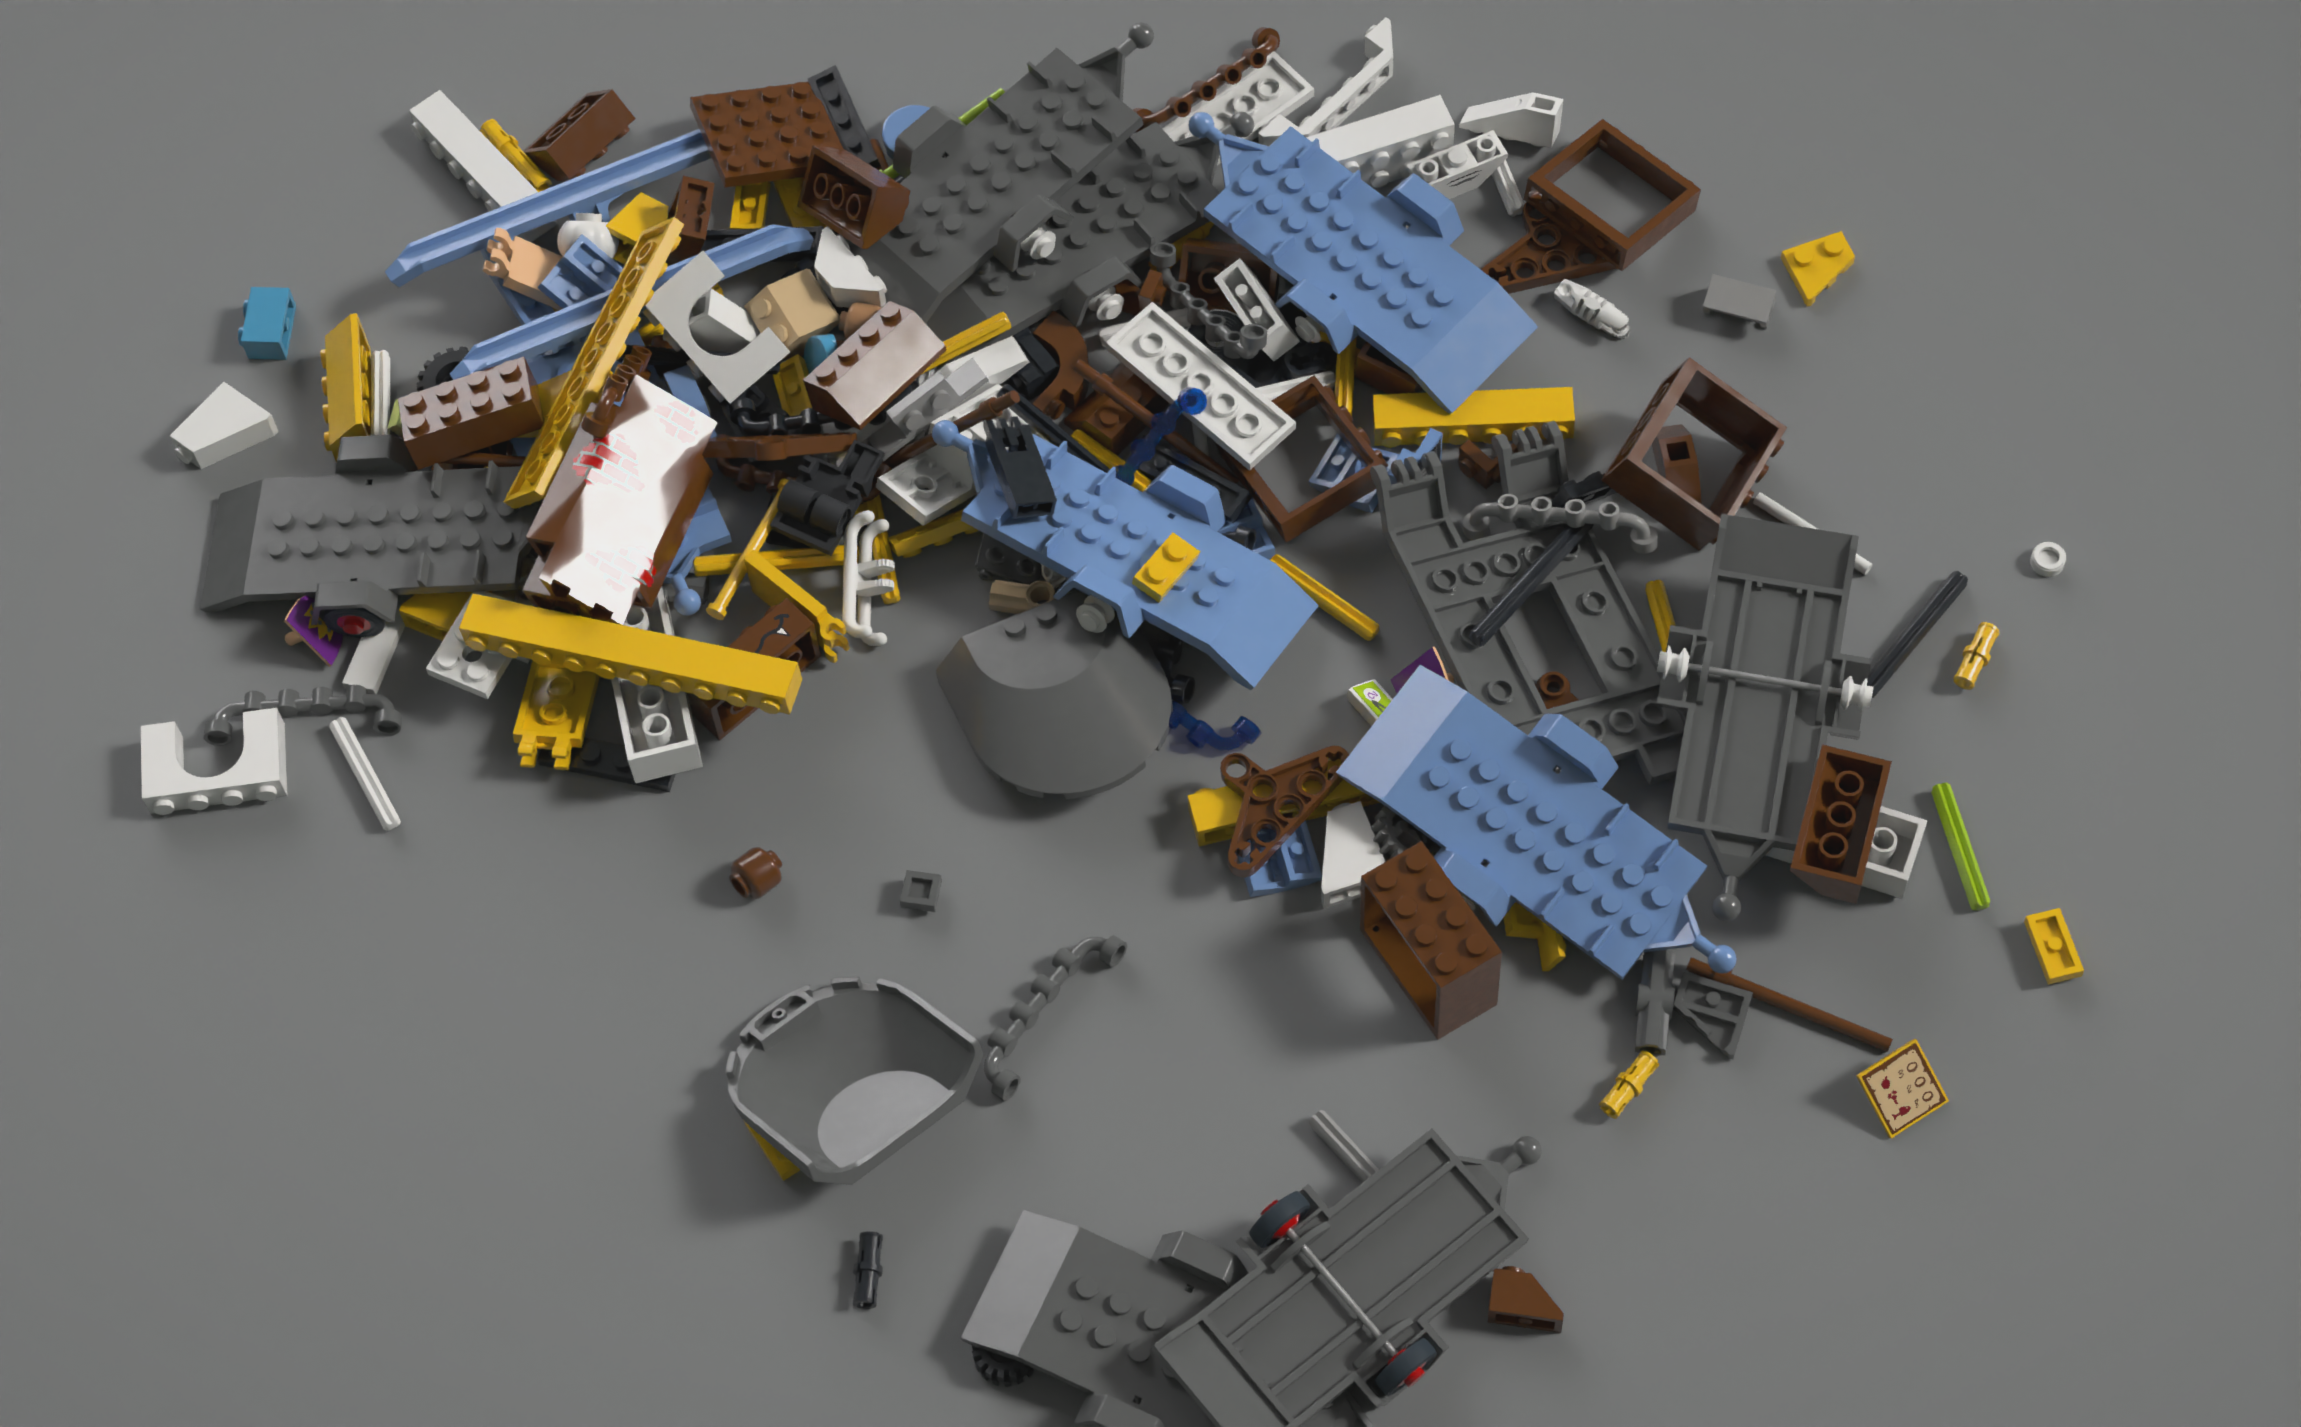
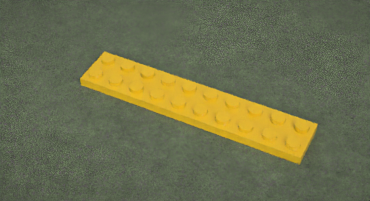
[504,217,684,509]

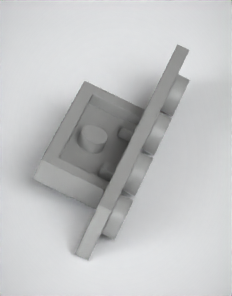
[867,358,989,461]

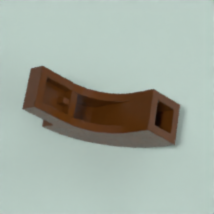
[1033,311,1089,420]

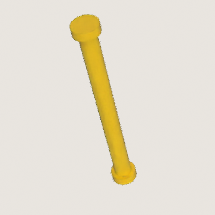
[706,479,789,620]

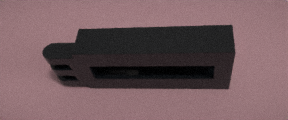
[983,416,1057,519]

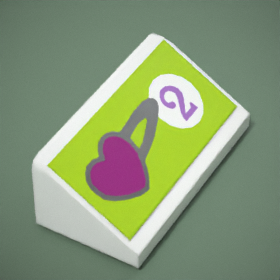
[1348,679,1393,726]

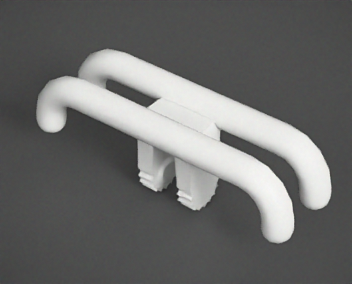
[842,510,895,646]

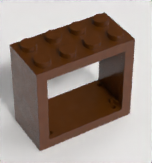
[1602,357,1787,551]
[1360,841,1502,1040]

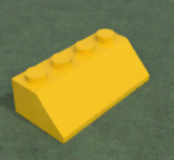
[320,313,371,463]

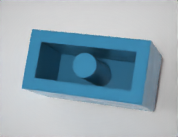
[238,287,296,360]

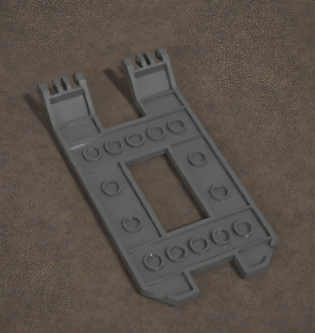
[1370,421,1688,785]

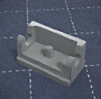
[1702,274,1776,329]

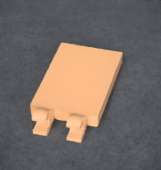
[483,228,563,310]

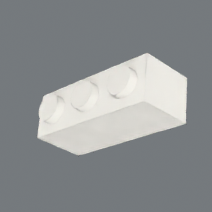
[1214,258,1300,361]

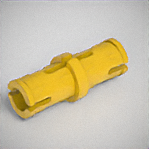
[1953,622,2000,690]
[1599,1050,1659,1119]

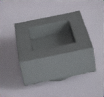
[900,870,942,912]

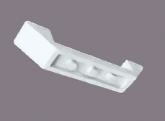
[1258,17,1393,146]

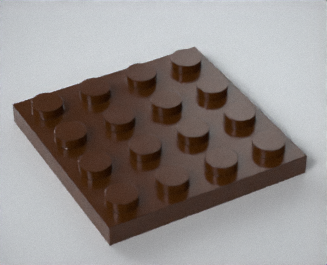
[690,82,843,188]

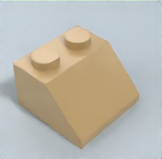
[744,269,840,359]

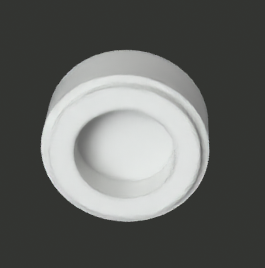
[2030,542,2066,577]

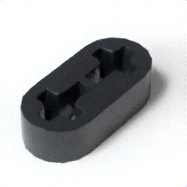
[1277,342,1337,380]

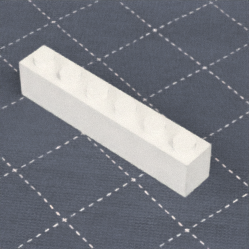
[409,90,557,242]

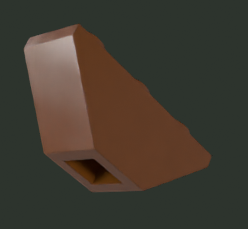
[1652,424,1702,504]

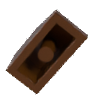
[1488,1266,1564,1333]

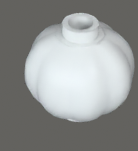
[557,213,619,259]

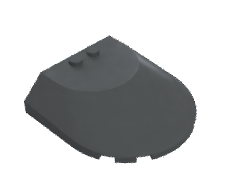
[935,590,1173,799]
[726,976,983,1185]

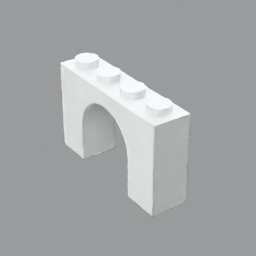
[643,251,790,403]
[141,708,287,815]

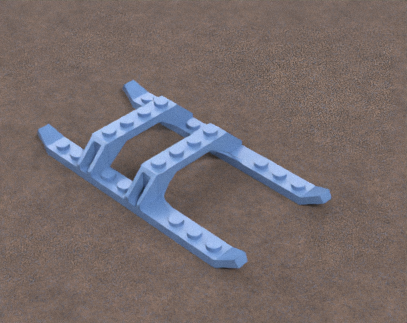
[385,129,814,380]

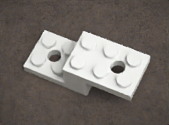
[876,384,1038,526]
[426,557,536,699]

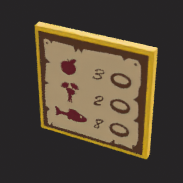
[1856,1038,1949,1138]

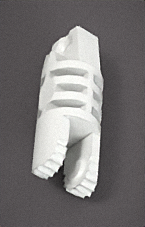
[1554,279,1630,339]

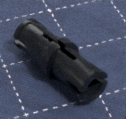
[853,1231,883,1309]

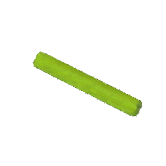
[1931,782,1990,911]

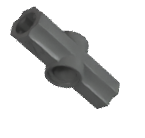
[1635,950,1675,1058]

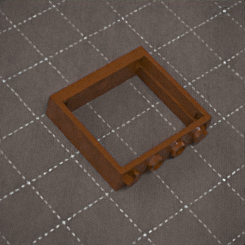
[1523,119,1701,271]
[1215,375,1388,543]

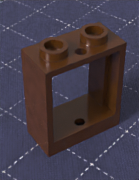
[666,175,715,267]

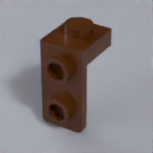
[1114,269,1167,315]
[1458,439,1531,489]

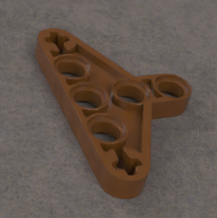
[1481,202,1628,294]
[702,432,857,461]
[1220,745,1349,878]

